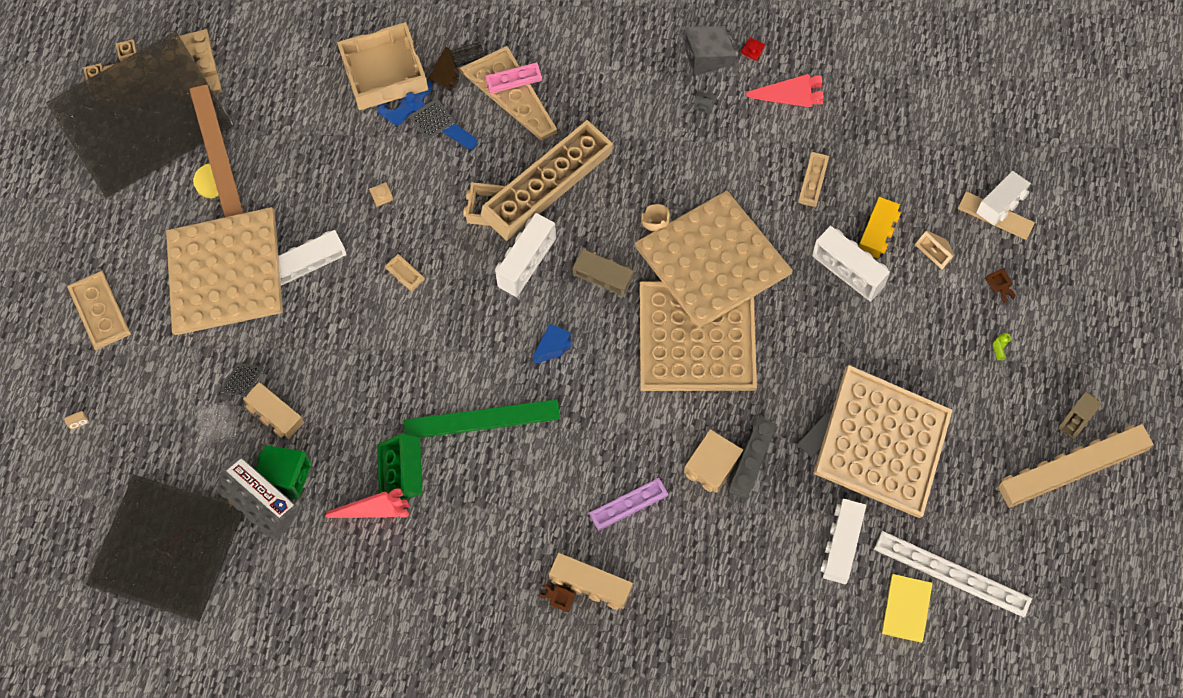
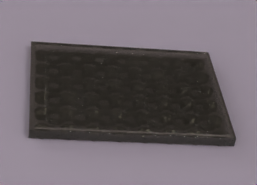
[46,31,234,199]

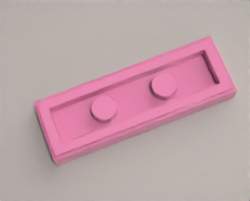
[485,62,542,94]

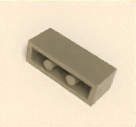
[573,249,634,296]
[1058,392,1102,440]

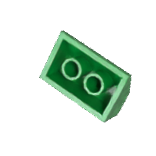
[377,434,423,499]

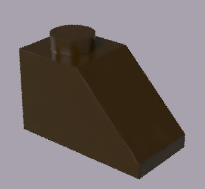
[429,46,459,92]

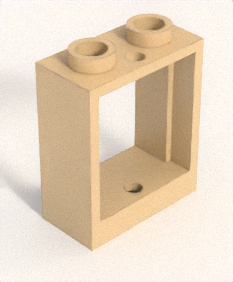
[463,182,506,226]

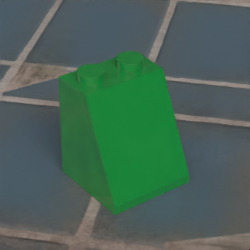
[254,445,312,500]

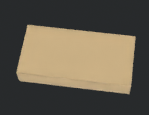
[385,254,425,292]

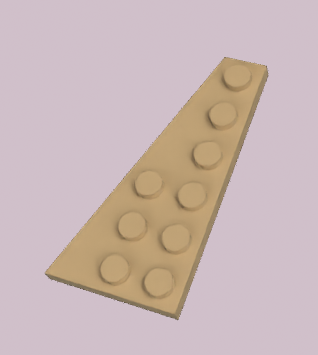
[459,46,557,141]

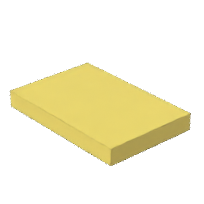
[882,574,932,643]

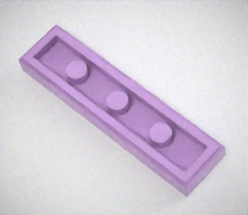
[589,478,668,531]

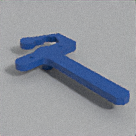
[378,80,477,150]

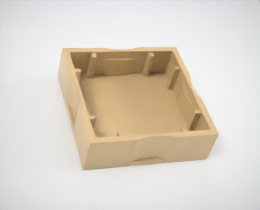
[337,22,428,110]

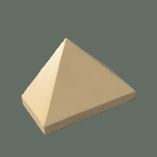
[915,230,955,270]

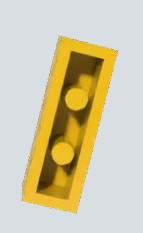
[859,197,901,259]

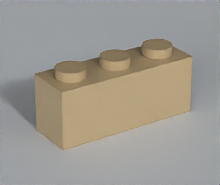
[243,382,304,440]

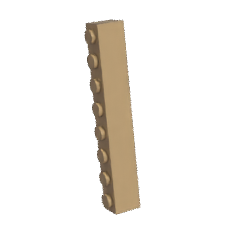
[998,424,1154,508]

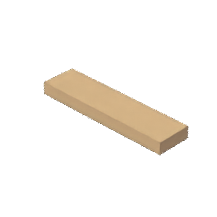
[958,191,1035,240]

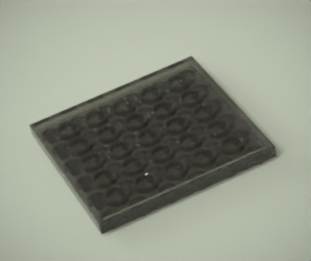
[86,474,244,622]

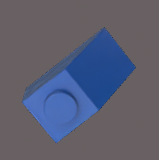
[533,324,573,364]

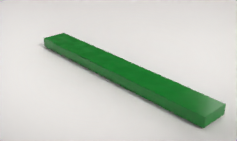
[404,399,560,438]

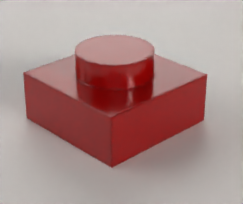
[741,37,766,61]

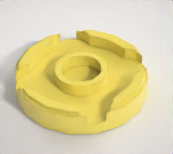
[193,163,219,198]

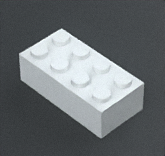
[495,213,556,297]
[812,225,890,302]

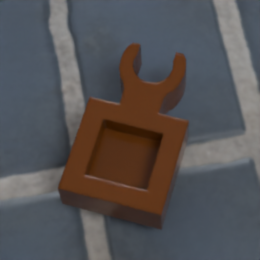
[985,268,1016,303]
[538,584,576,612]

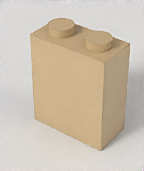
[684,429,744,493]

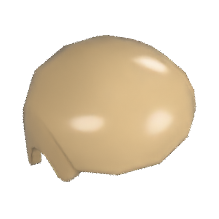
[641,204,670,231]

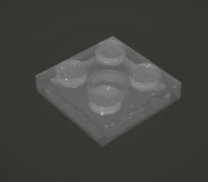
[194,401,238,445]

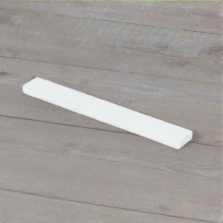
[874,531,1032,617]

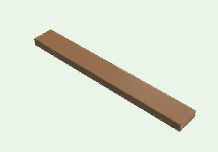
[189,84,243,217]

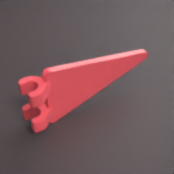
[746,74,823,107]
[326,489,410,518]

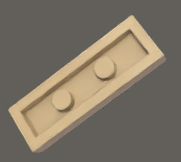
[798,152,829,207]

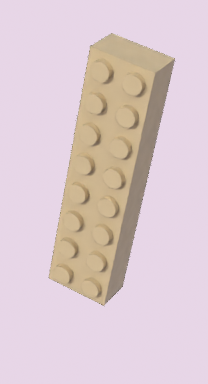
[481,120,613,241]

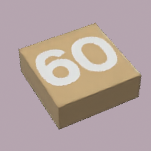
[64,411,89,430]

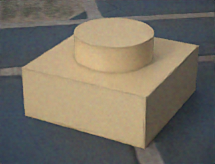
[369,182,393,207]

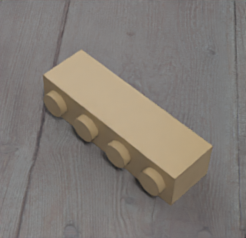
[549,553,633,610]

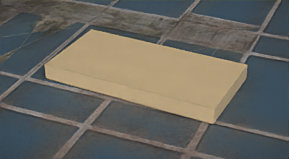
[67,271,131,350]

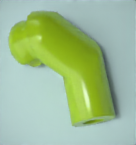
[992,333,1011,361]

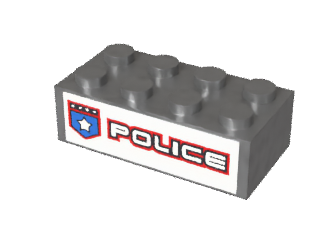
[217,456,297,540]

